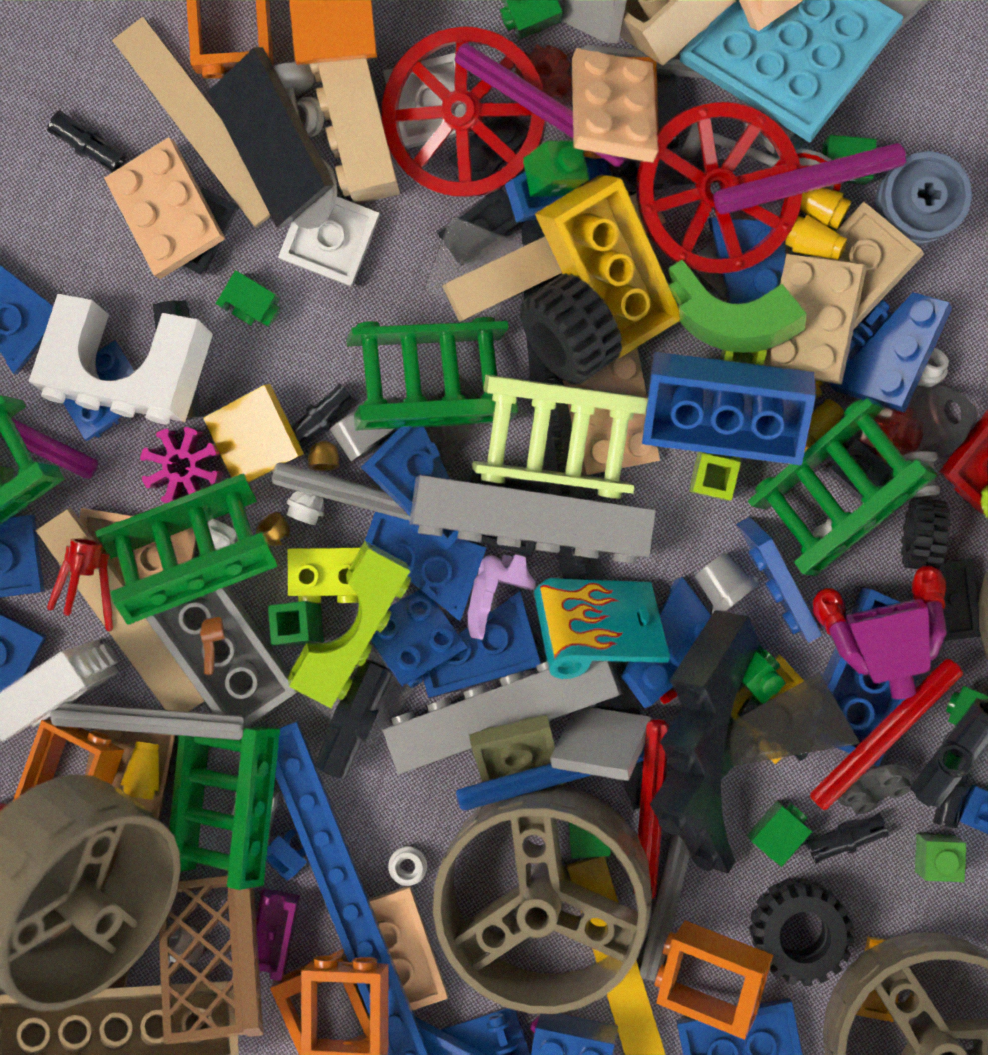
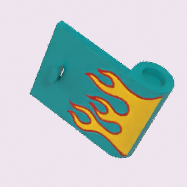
[534,578,670,679]

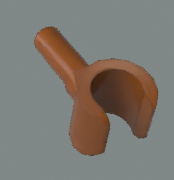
[200,617,225,675]

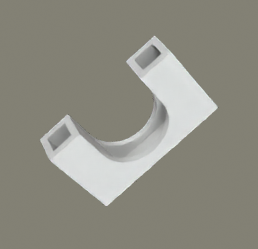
[29,294,213,425]
[0,640,119,742]

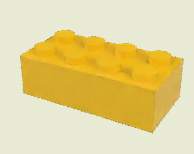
[535,174,680,359]

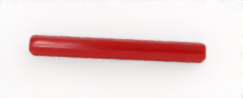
[810,659,964,810]
[633,719,670,899]

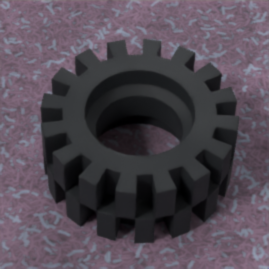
[901,498,950,570]

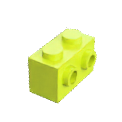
[287,547,361,603]

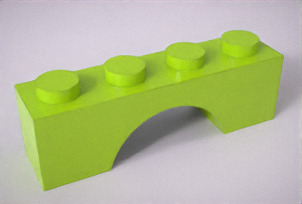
[688,349,767,501]
[287,541,411,708]

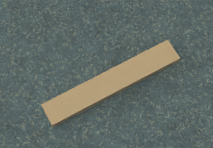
[112,17,271,228]
[442,194,666,322]
[36,507,205,712]

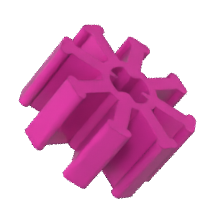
[140,427,223,503]

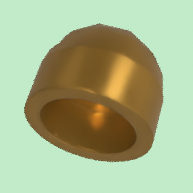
[308,441,340,471]
[256,512,290,546]

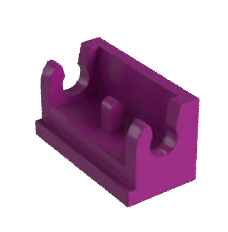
[256,888,301,981]

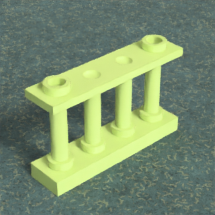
[472,374,648,499]

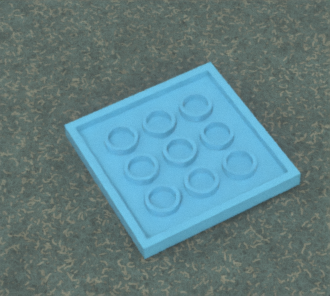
[680,0,903,143]

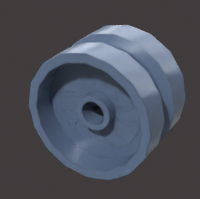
[874,151,972,246]

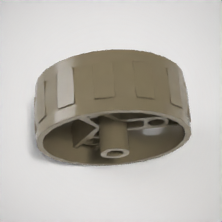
[0,774,180,1011]
[433,785,652,1014]
[823,932,988,1055]

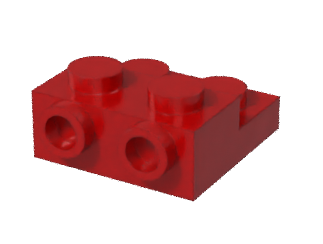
[939,409,988,515]

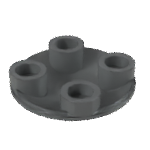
[837,764,911,814]

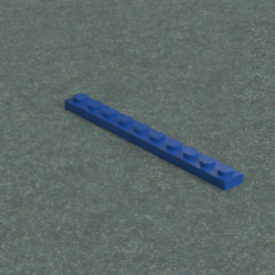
[275,721,430,1055]

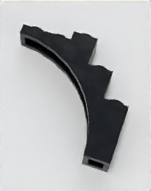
[650,610,760,873]

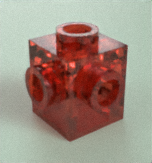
[514,44,572,100]
[860,406,924,458]

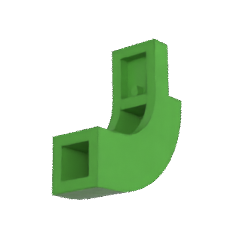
[668,260,806,352]

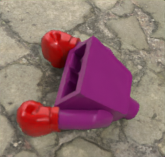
[812,566,947,699]

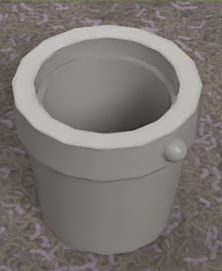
[694,552,758,614]

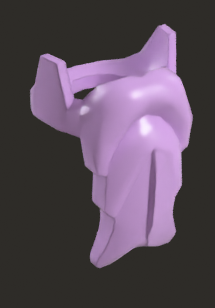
[467,554,536,640]

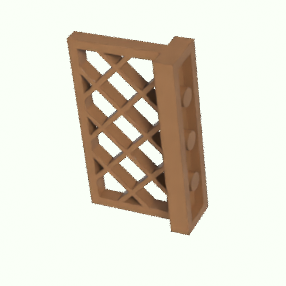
[159,876,264,1044]

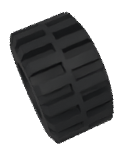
[520,273,622,385]
[749,878,854,986]

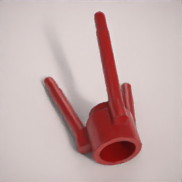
[47,538,113,632]

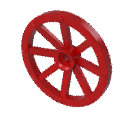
[382,27,547,197]
[636,102,803,273]

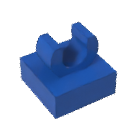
[959,784,988,834]
[266,829,307,881]

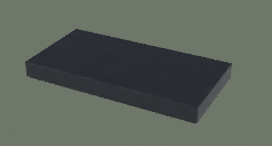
[208,47,334,228]

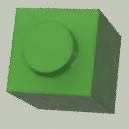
[915,833,966,882]

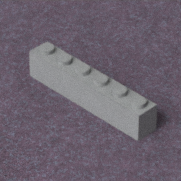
[409,475,656,564]
[383,661,623,775]

